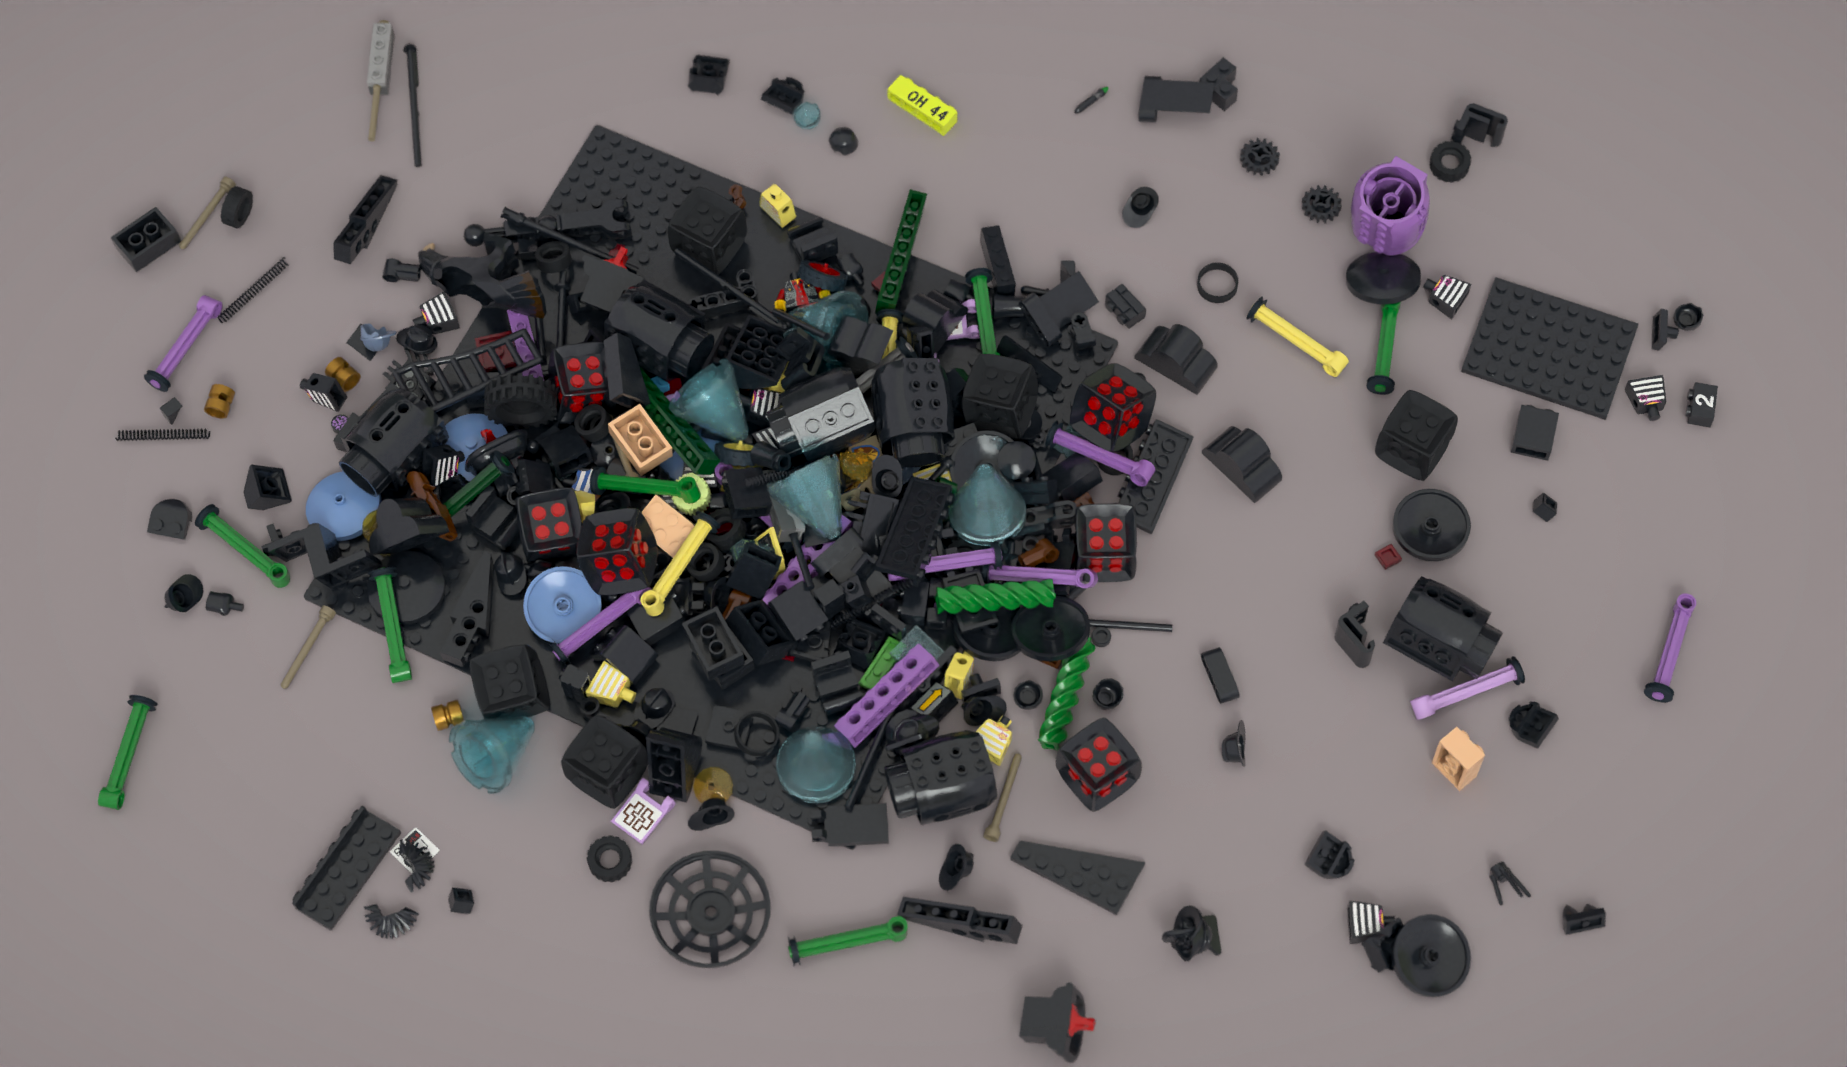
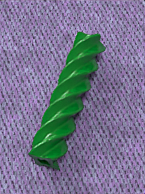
[935,579,1056,614]
[1038,638,1095,751]

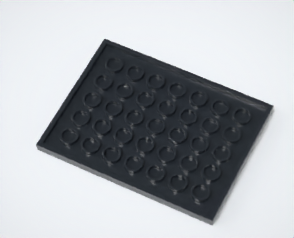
[1461,277,1639,420]

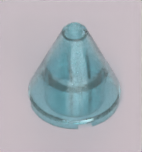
[788,290,868,366]
[669,359,749,442]
[767,454,842,540]
[949,464,1026,546]
[449,716,535,794]
[776,726,856,803]

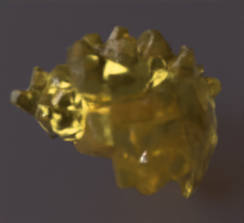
[839,450,873,482]

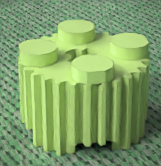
[671,473,711,515]

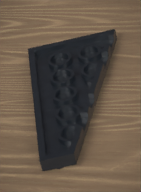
[1010,841,1145,915]

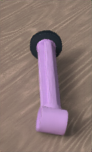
[1410,656,1525,720]

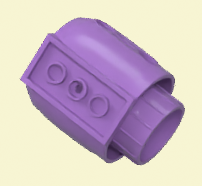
[1351,156,1430,255]

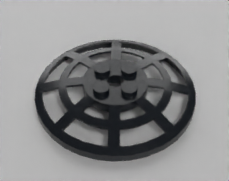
[649,851,771,968]

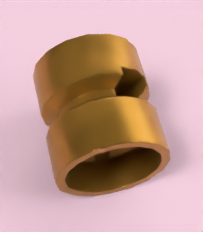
[325,357,361,392]
[203,384,235,419]
[431,699,465,731]

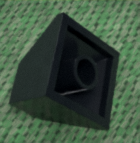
[243,464,292,510]

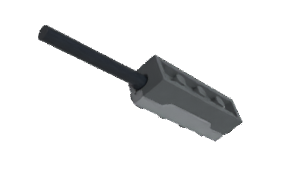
[763,468,814,590]

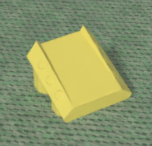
[575,491,595,523]

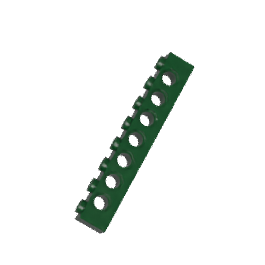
[875,189,927,314]
[639,366,720,475]

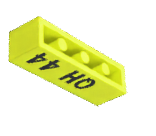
[887,75,957,136]

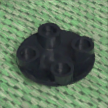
[998,441,1036,479]

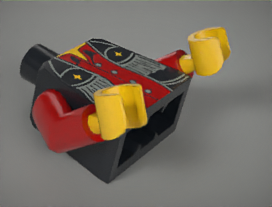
[774,272,832,316]

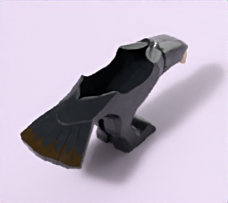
[418,232,547,319]

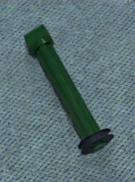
[443,450,515,518]

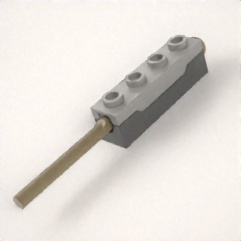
[367,20,395,142]

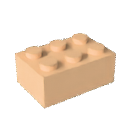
[608,404,673,476]
[641,494,695,558]
[1432,727,1485,791]

